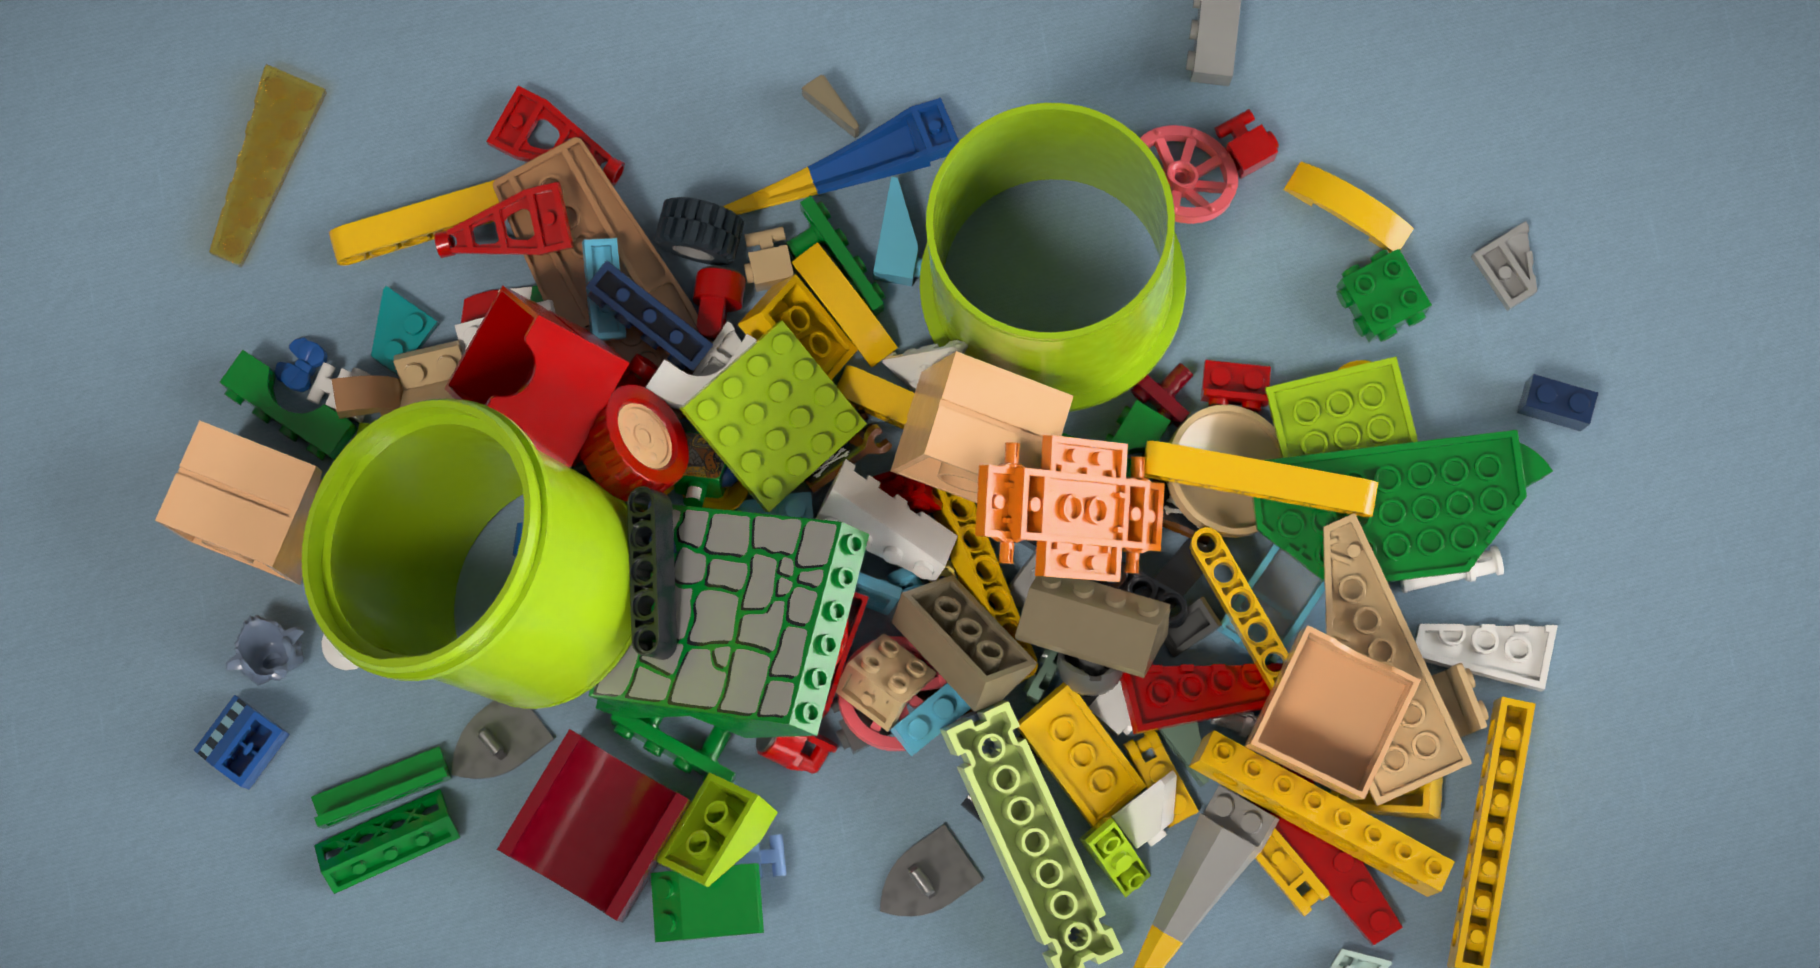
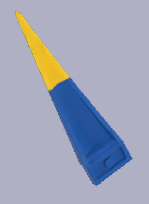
[723,98,959,215]

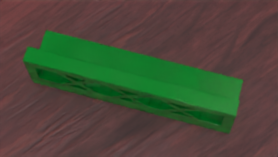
[311,746,453,829]
[314,789,461,894]

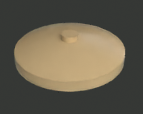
[1166,405,1282,538]

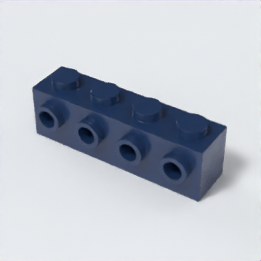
[585,260,713,371]

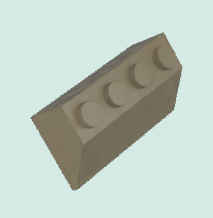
[892,575,1037,712]
[1015,576,1170,678]

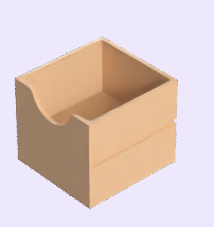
[890,351,1073,503]
[155,420,322,585]
[1244,625,1421,800]

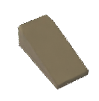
[802,74,860,138]

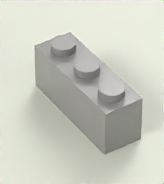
[1186,0,1241,86]

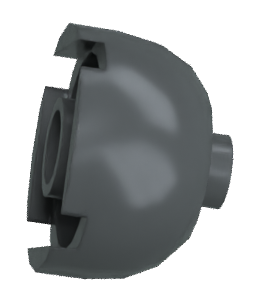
[1057,652,1123,696]

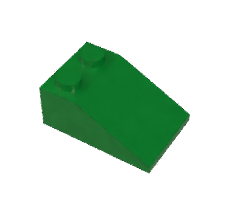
[650,863,764,942]

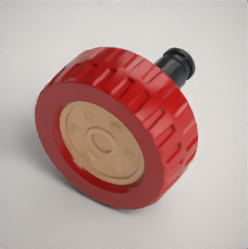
[571,384,689,502]

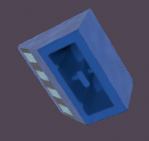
[194,695,290,790]

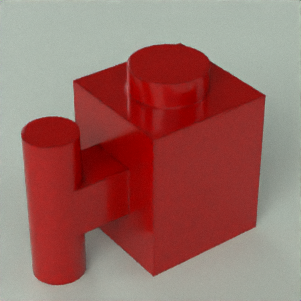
[1214,109,1279,179]

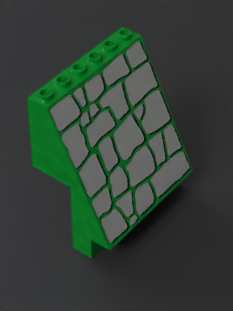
[588,504,869,738]

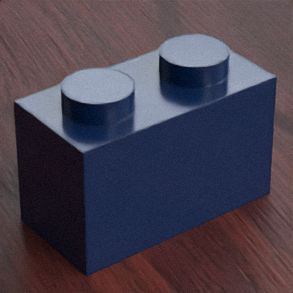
[1517,374,1598,431]

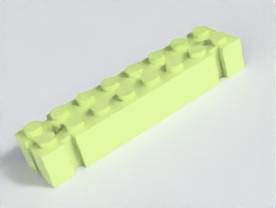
[940,700,1123,968]

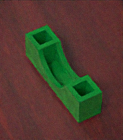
[219,349,358,461]
[1104,400,1171,455]

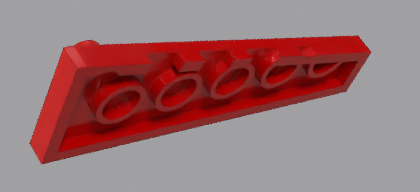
[1120,663,1283,734]
[1246,762,1403,945]

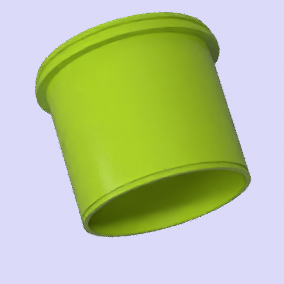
[919,103,1186,412]
[302,398,632,709]

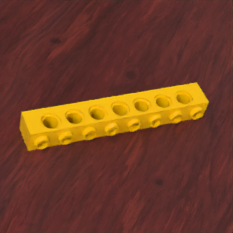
[1447,697,1535,968]
[1189,730,1455,897]

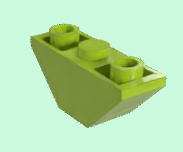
[1079,817,1151,898]

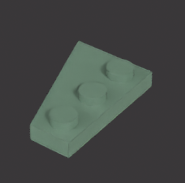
[1023,648,1058,707]

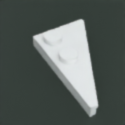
[882,340,968,393]

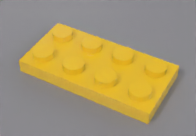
[1017,682,1147,827]

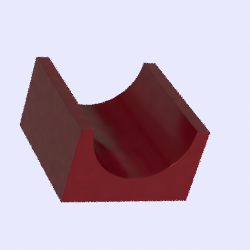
[497,729,691,923]

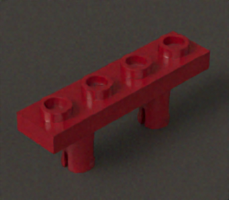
[1089,324,1193,428]

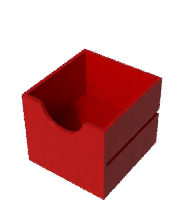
[444,285,629,467]

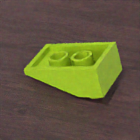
[656,772,778,887]

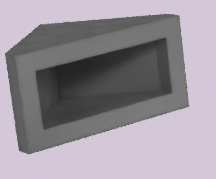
[1163,597,1222,658]

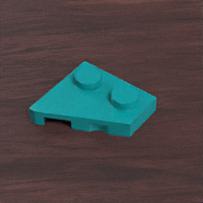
[371,286,439,376]

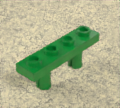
[785,196,886,316]
[610,715,736,783]

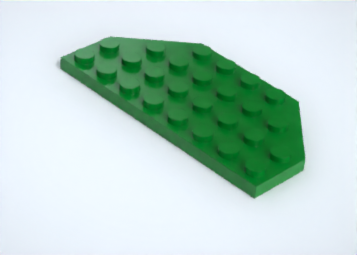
[1252,430,1527,582]

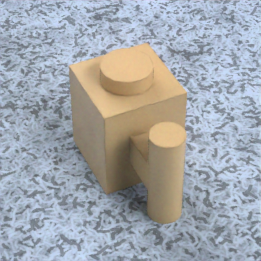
[744,227,794,292]

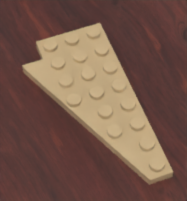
[1323,513,1472,806]

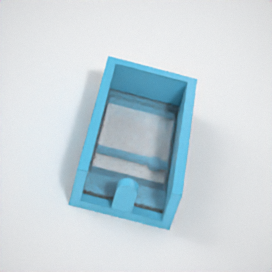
[1217,544,1325,665]

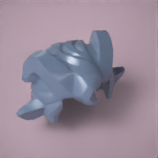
[225,615,304,686]

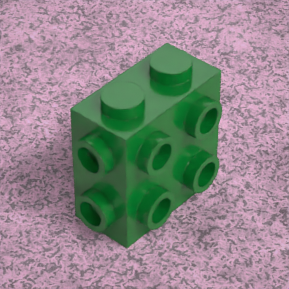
[1336,248,1432,343]

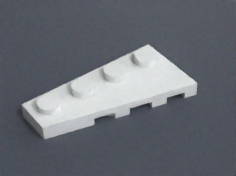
[1414,624,1558,692]

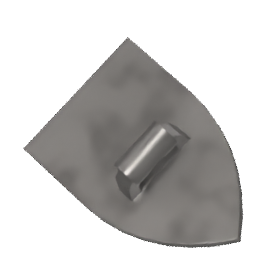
[452,700,554,779]
[880,825,983,917]

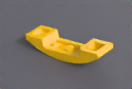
[1283,161,1414,253]
[791,242,898,368]

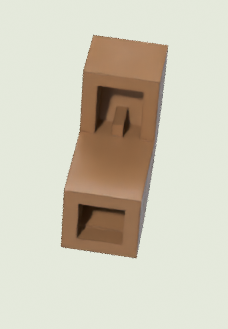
[331,375,403,419]

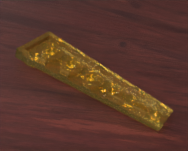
[209,64,327,268]

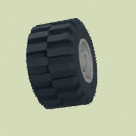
[654,197,745,265]

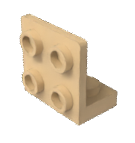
[393,340,463,407]
[836,634,936,732]
[1431,663,1489,738]

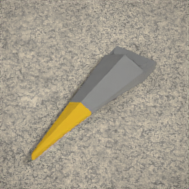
[1133,784,1280,968]

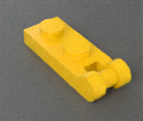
[1123,730,1199,828]
[1255,828,1330,917]

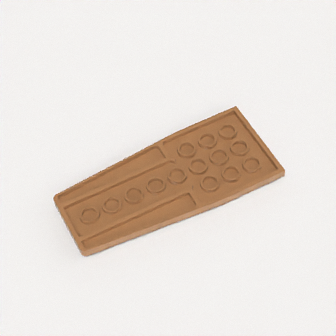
[493,137,713,421]

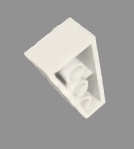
[815,459,957,582]

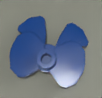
[275,337,328,392]

